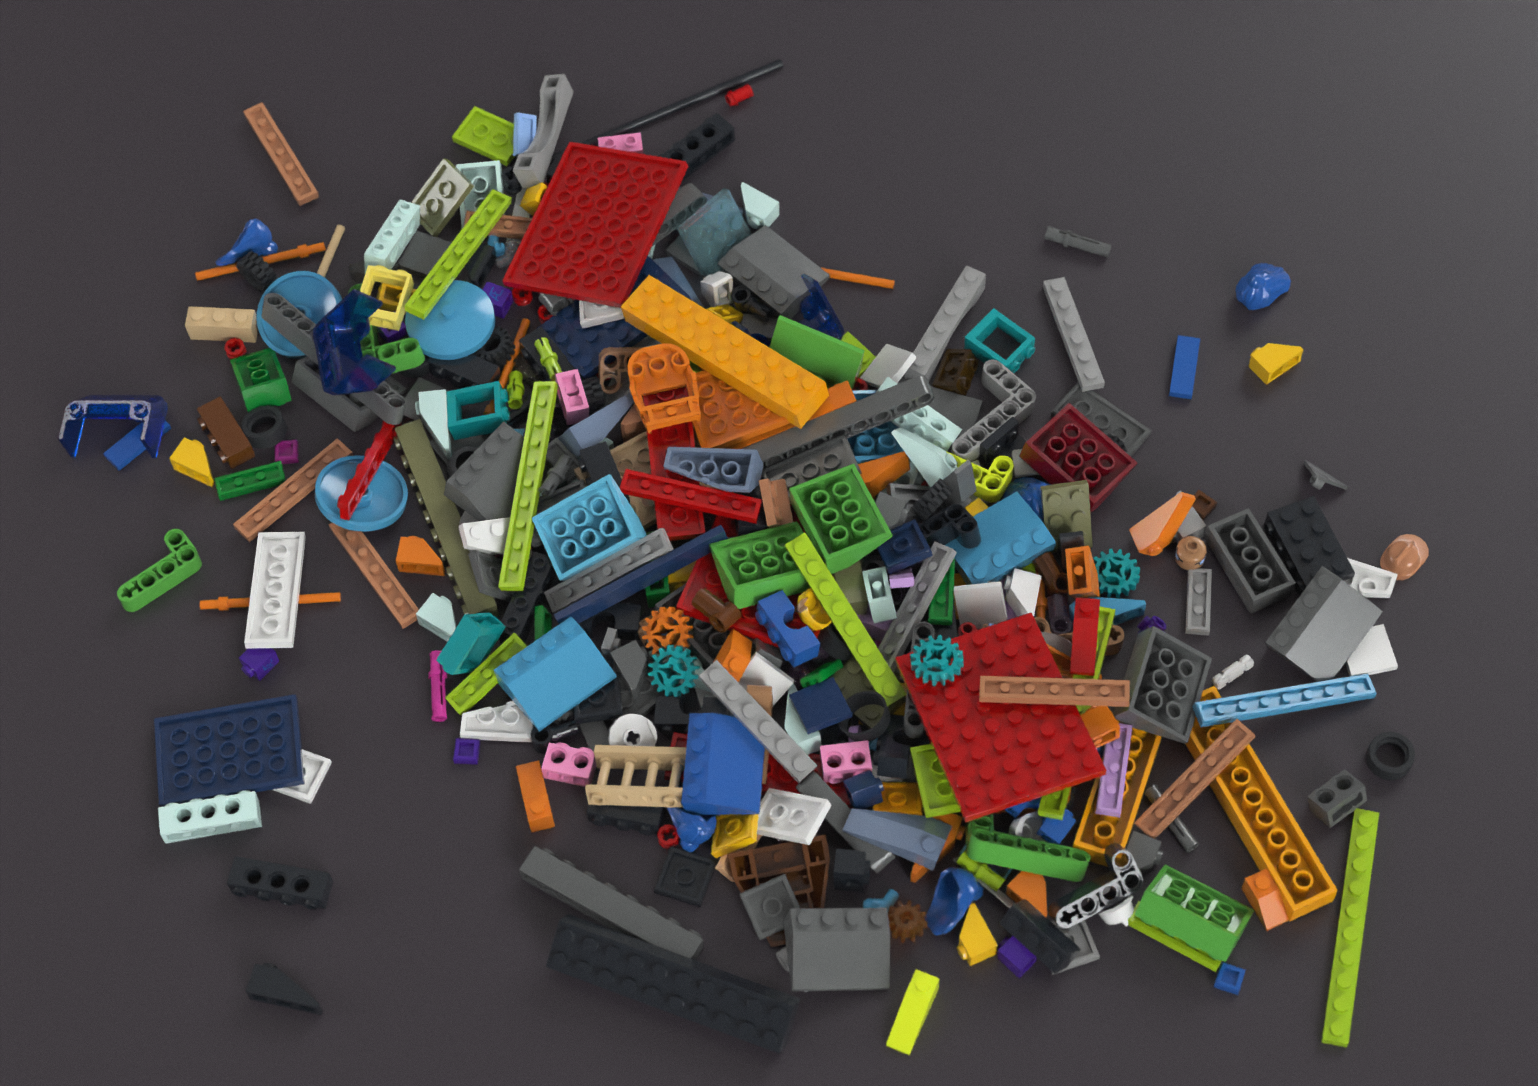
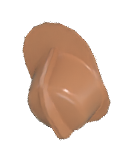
[1380,534,1429,580]

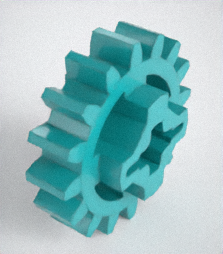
[1093,549,1140,599]
[910,635,964,686]
[648,645,700,697]

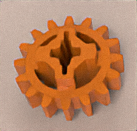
[642,607,693,658]

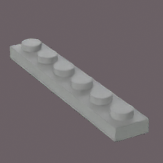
[1042,277,1105,392]
[544,528,674,613]
[878,542,957,673]
[698,660,817,783]

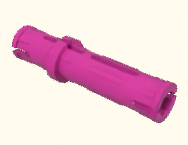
[428,650,447,722]

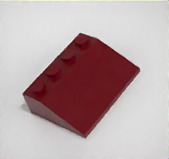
[1019,403,1138,514]

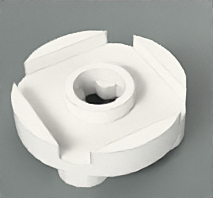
[608,713,657,747]

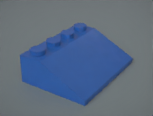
[681,713,765,815]

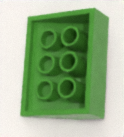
[769,315,865,389]
[789,464,892,574]
[709,521,810,609]
[1135,864,1255,962]

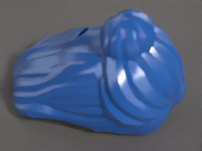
[216,218,278,266]
[1235,263,1291,310]
[1003,477,1052,522]
[667,786,717,852]
[925,867,983,936]

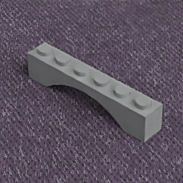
[513,74,573,188]
[904,266,986,382]

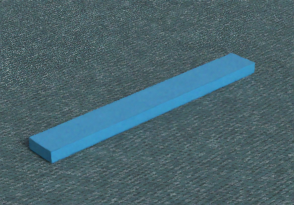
[1192,674,1377,728]

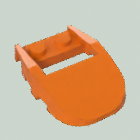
[628,343,701,433]

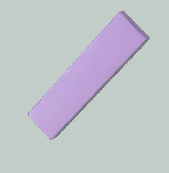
[888,566,914,588]
[1095,723,1133,818]

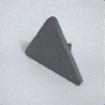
[1304,460,1348,490]

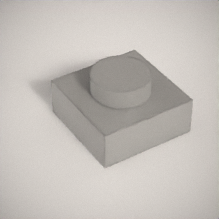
[601,627,621,660]

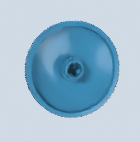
[257,271,344,359]
[405,280,495,360]
[315,455,408,532]

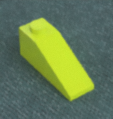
[886,969,939,1055]

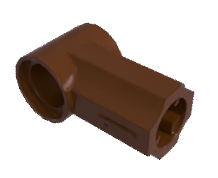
[1032,551,1069,600]
[691,588,741,633]

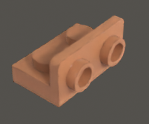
[759,478,794,528]

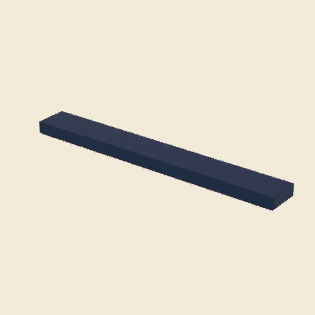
[554,525,728,624]

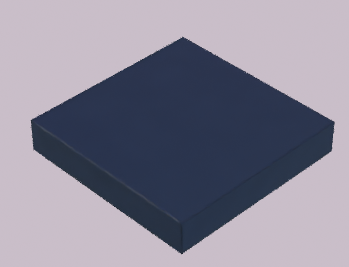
[876,519,933,575]
[789,677,852,735]

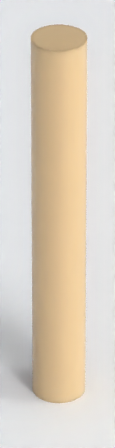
[317,225,345,277]

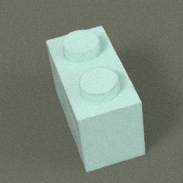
[862,566,897,623]

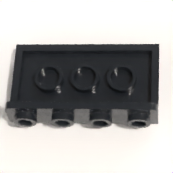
[1264,496,1355,594]

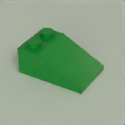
[230,348,292,413]

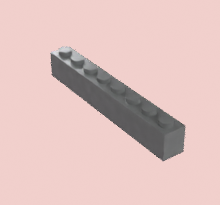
[519,846,704,960]

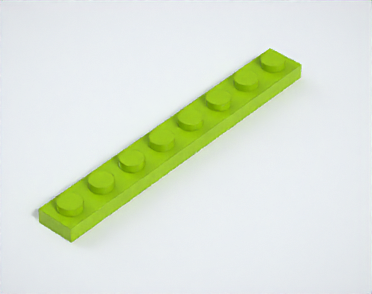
[405,189,512,320]
[785,533,907,706]

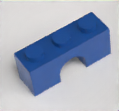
[755,590,820,668]
[1004,797,1076,844]

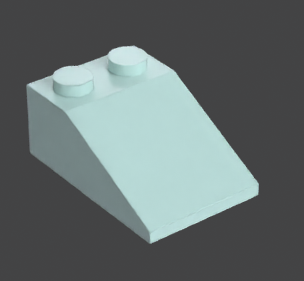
[456,161,505,229]

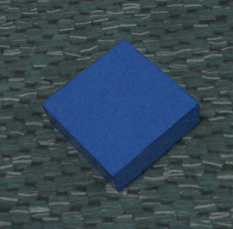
[1214,962,1246,995]

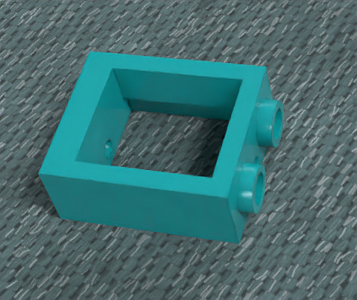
[964,308,1035,373]
[446,381,510,440]
[436,612,506,675]

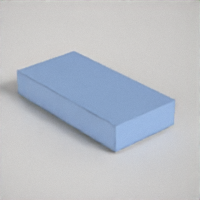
[513,112,537,157]

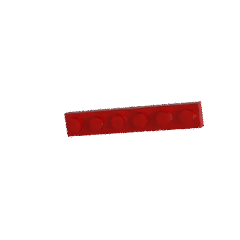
[337,420,402,521]
[620,469,762,524]

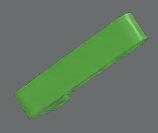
[348,284,425,377]
[966,813,1091,882]

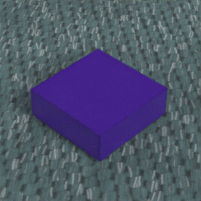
[453,738,480,765]

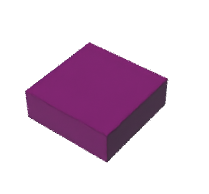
[275,439,299,464]

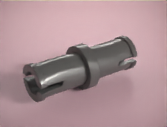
[538,454,574,498]

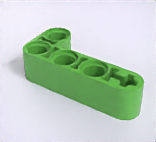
[117,529,202,612]

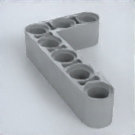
[951,360,1036,462]

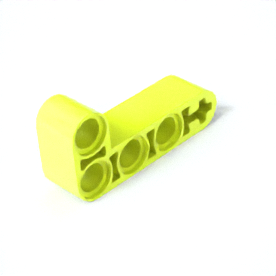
[946,451,1014,503]

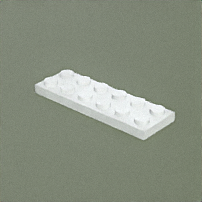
[244,532,306,649]

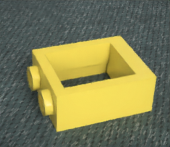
[353,265,414,331]

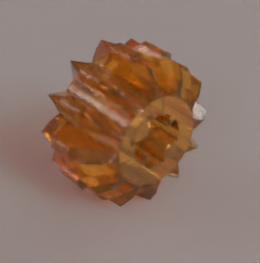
[888,899,927,943]

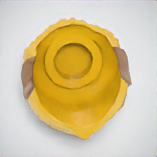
[797,588,832,631]

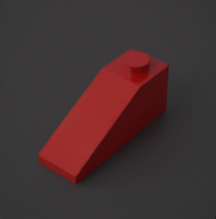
[1070,598,1100,676]

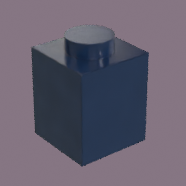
[843,770,884,809]

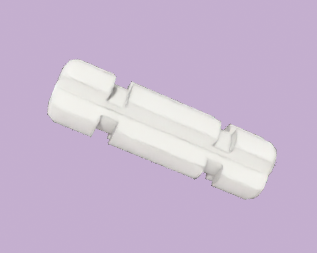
[1212,655,1254,689]

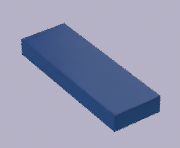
[1169,335,1200,399]
[103,411,171,471]

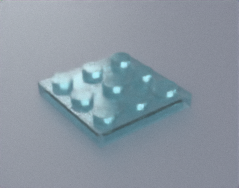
[677,188,752,279]

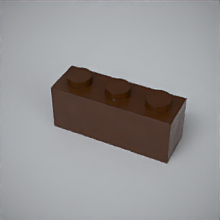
[196,396,256,469]

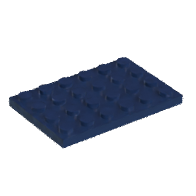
[537,256,692,379]
[154,694,305,807]

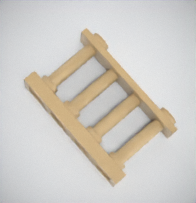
[585,745,686,808]

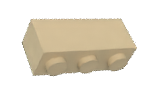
[185,306,258,343]

